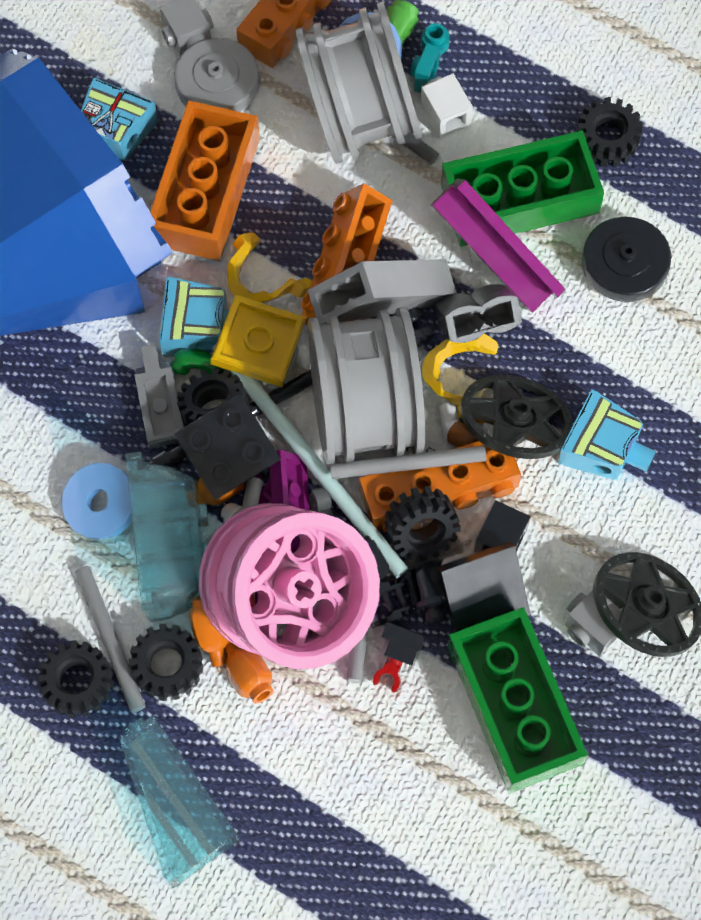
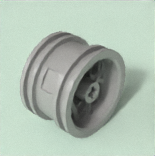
[308,307,425,465]

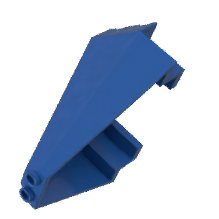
[0,48,173,336]

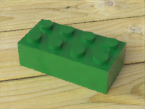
[441,130,604,247]
[448,607,588,794]

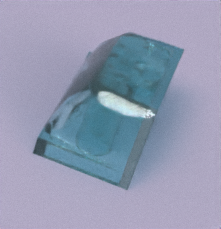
[125,452,209,622]

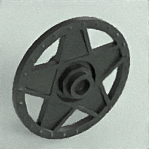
[460,375,573,459]
[593,552,701,657]

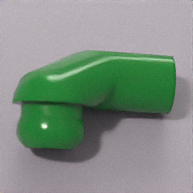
[170,349,225,376]

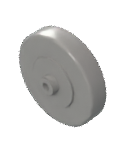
[174,38,260,112]

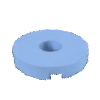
[62,463,138,540]

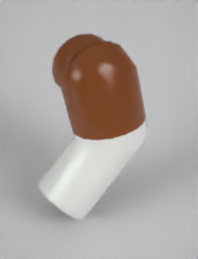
[439,402,479,448]

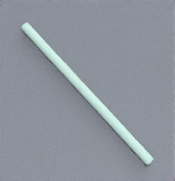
[212,343,408,578]

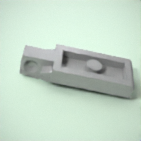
[134,344,184,449]

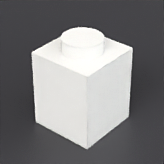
[421,73,473,139]

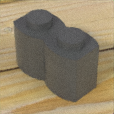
[435,284,522,343]

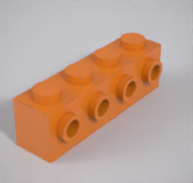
[236,0,331,69]
[301,183,393,326]
[359,441,521,532]

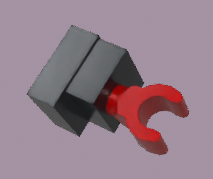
[372,622,427,693]

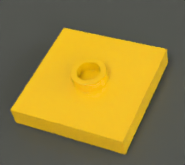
[211,294,306,387]

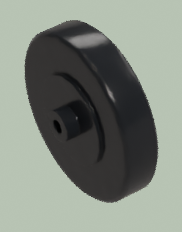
[581,216,672,302]

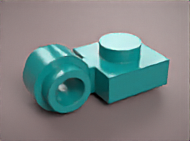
[410,23,450,93]

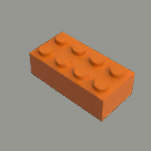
[150,100,260,261]

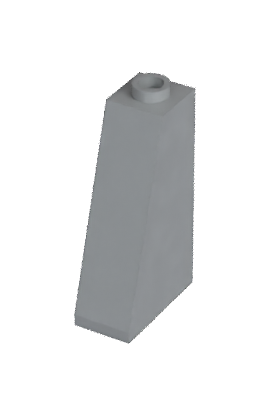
[308,259,457,325]

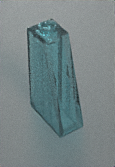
[119,716,240,889]

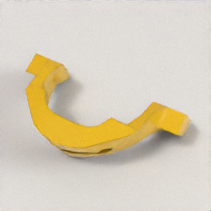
[227,232,312,303]
[422,334,498,424]

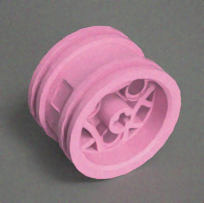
[199,503,380,669]

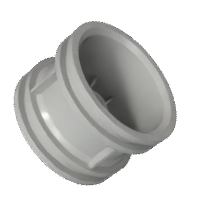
[295,2,423,164]

